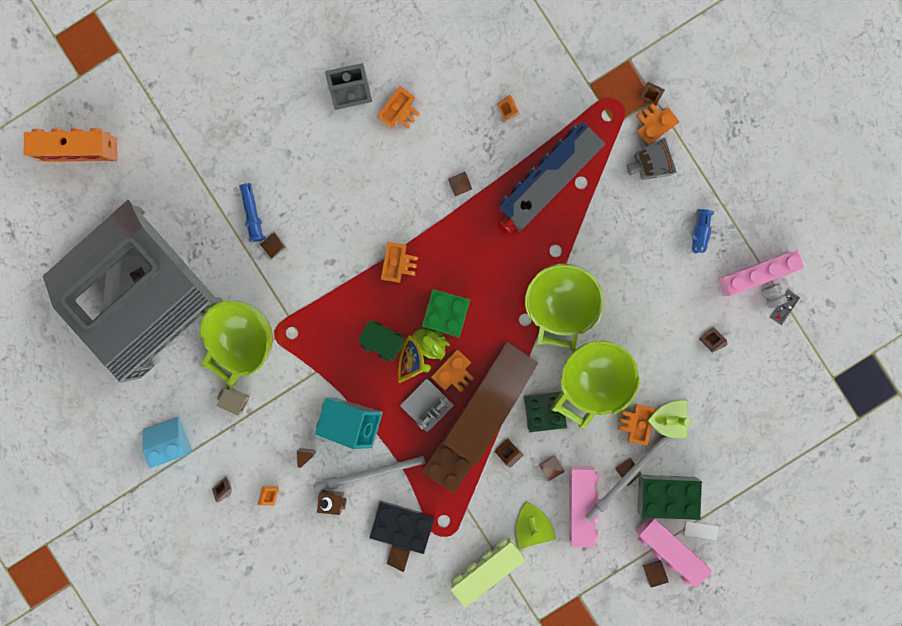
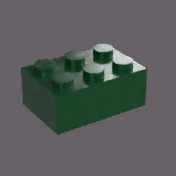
[357,320,408,362]
[637,475,702,520]

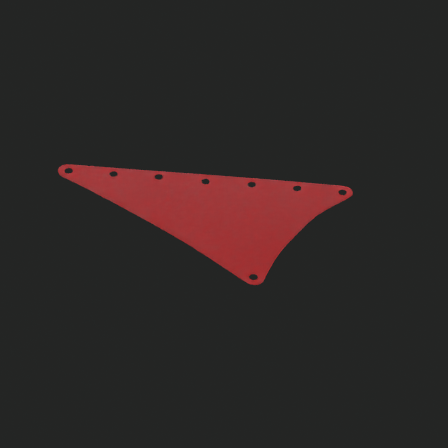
[274,98,625,537]

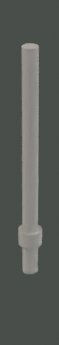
[585,435,669,522]
[313,456,426,492]

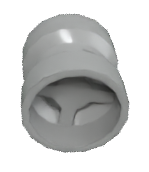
[761,283,787,308]

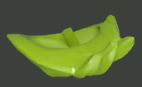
[412,328,450,360]

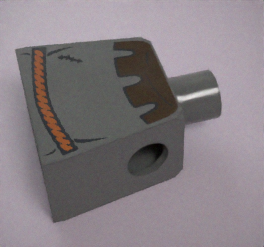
[626,138,677,180]

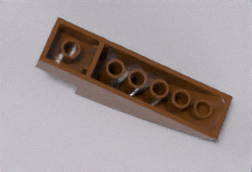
[422,342,538,493]

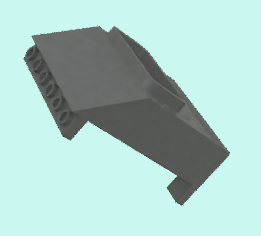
[43,199,224,383]

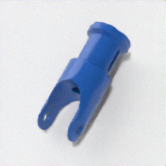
[692,209,714,253]

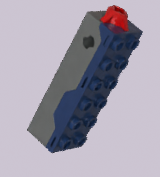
[498,122,605,233]

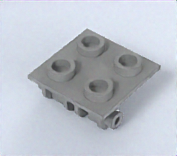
[400,379,454,432]

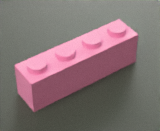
[718,250,804,296]
[569,466,598,547]
[636,518,712,588]

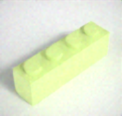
[451,537,526,608]

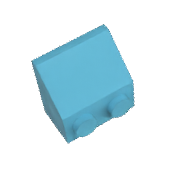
[142,417,192,469]

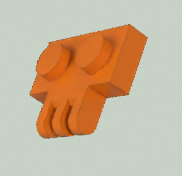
[377,86,420,129]
[636,103,680,146]
[381,242,418,283]
[431,349,474,392]
[617,403,656,446]

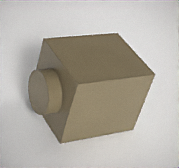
[217,387,250,416]

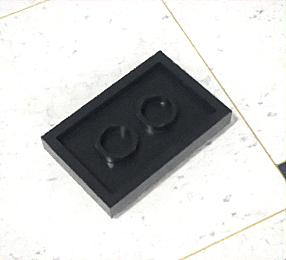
[369,500,435,554]

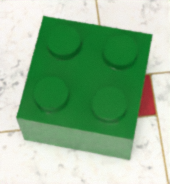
[422,289,470,337]

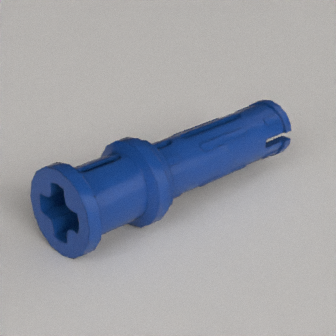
[239,183,266,242]

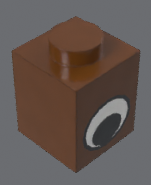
[317,490,347,515]

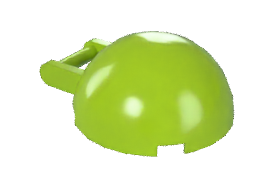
[525,263,604,351]
[199,300,273,389]
[551,340,640,430]

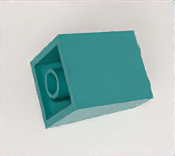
[315,397,383,449]

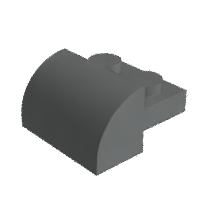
[325,63,372,110]

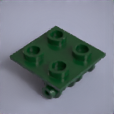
[523,392,567,433]

